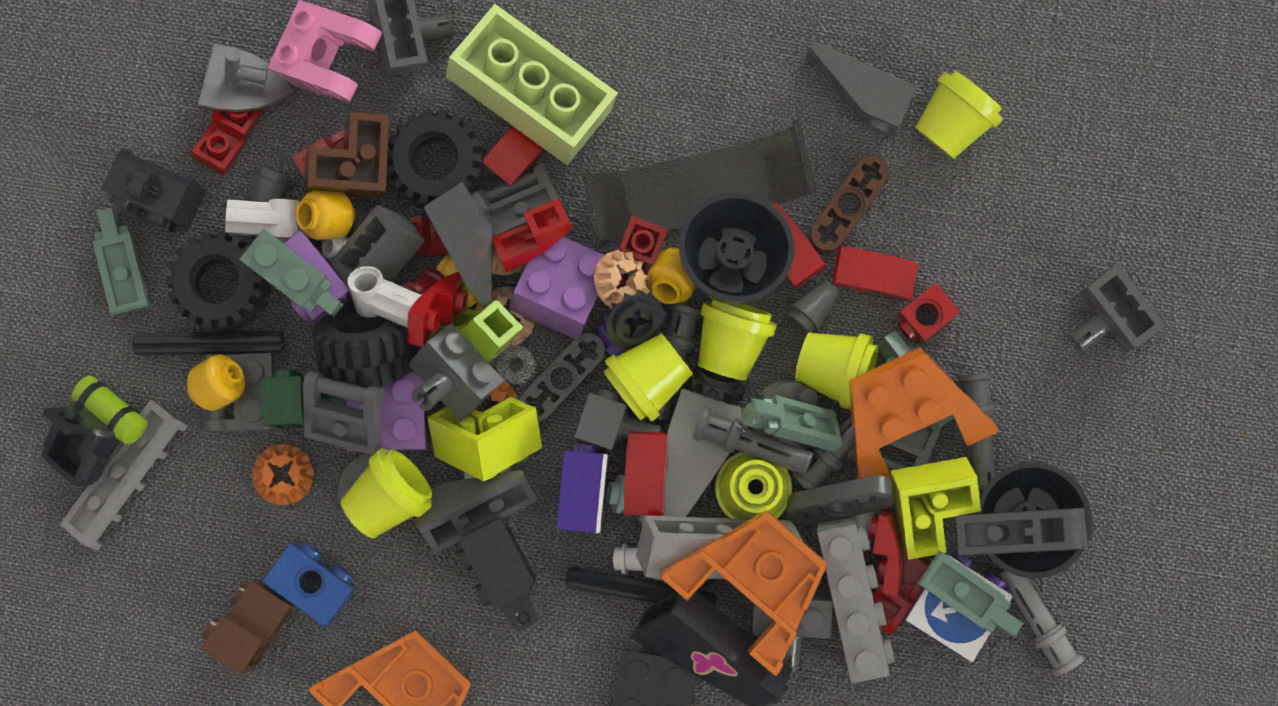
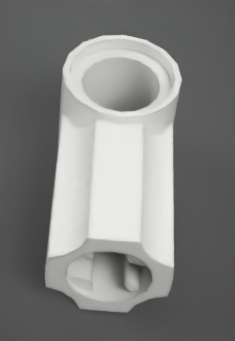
[225,199,302,242]
[348,266,421,328]

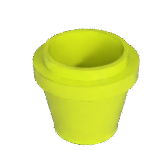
[915,71,1003,159]
[697,300,777,380]
[795,332,878,410]
[603,333,693,422]
[341,448,432,539]
[715,451,792,519]

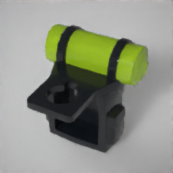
[41,375,148,486]

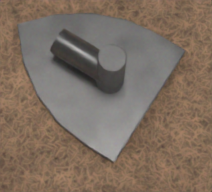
[198,44,293,112]

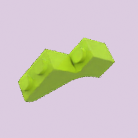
[426,300,523,363]

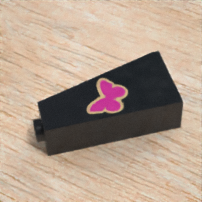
[631,591,792,706]

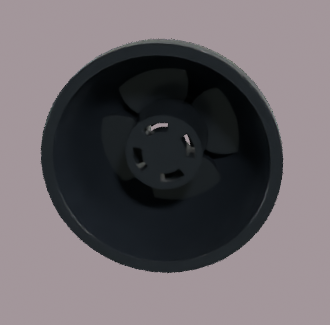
[679,193,794,305]
[975,462,1092,578]

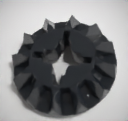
[604,290,664,348]
[685,366,746,403]

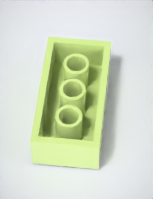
[445,4,618,166]

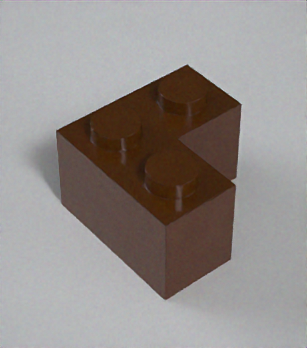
[303,112,389,199]
[200,580,295,675]

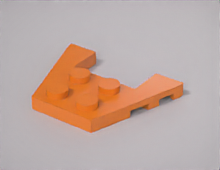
[849,347,999,479]
[660,510,827,676]
[308,630,472,706]

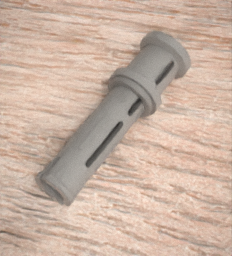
[998,570,1084,677]

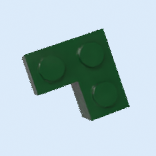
[261,370,346,429]

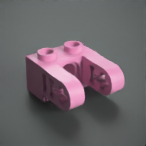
[267,0,382,103]

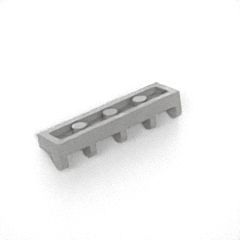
[60,399,188,551]

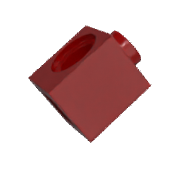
[896,283,960,345]

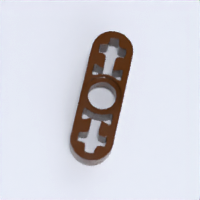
[809,155,889,253]

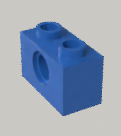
[262,542,358,627]

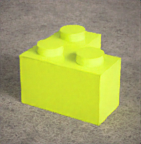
[427,397,542,482]
[890,457,981,560]

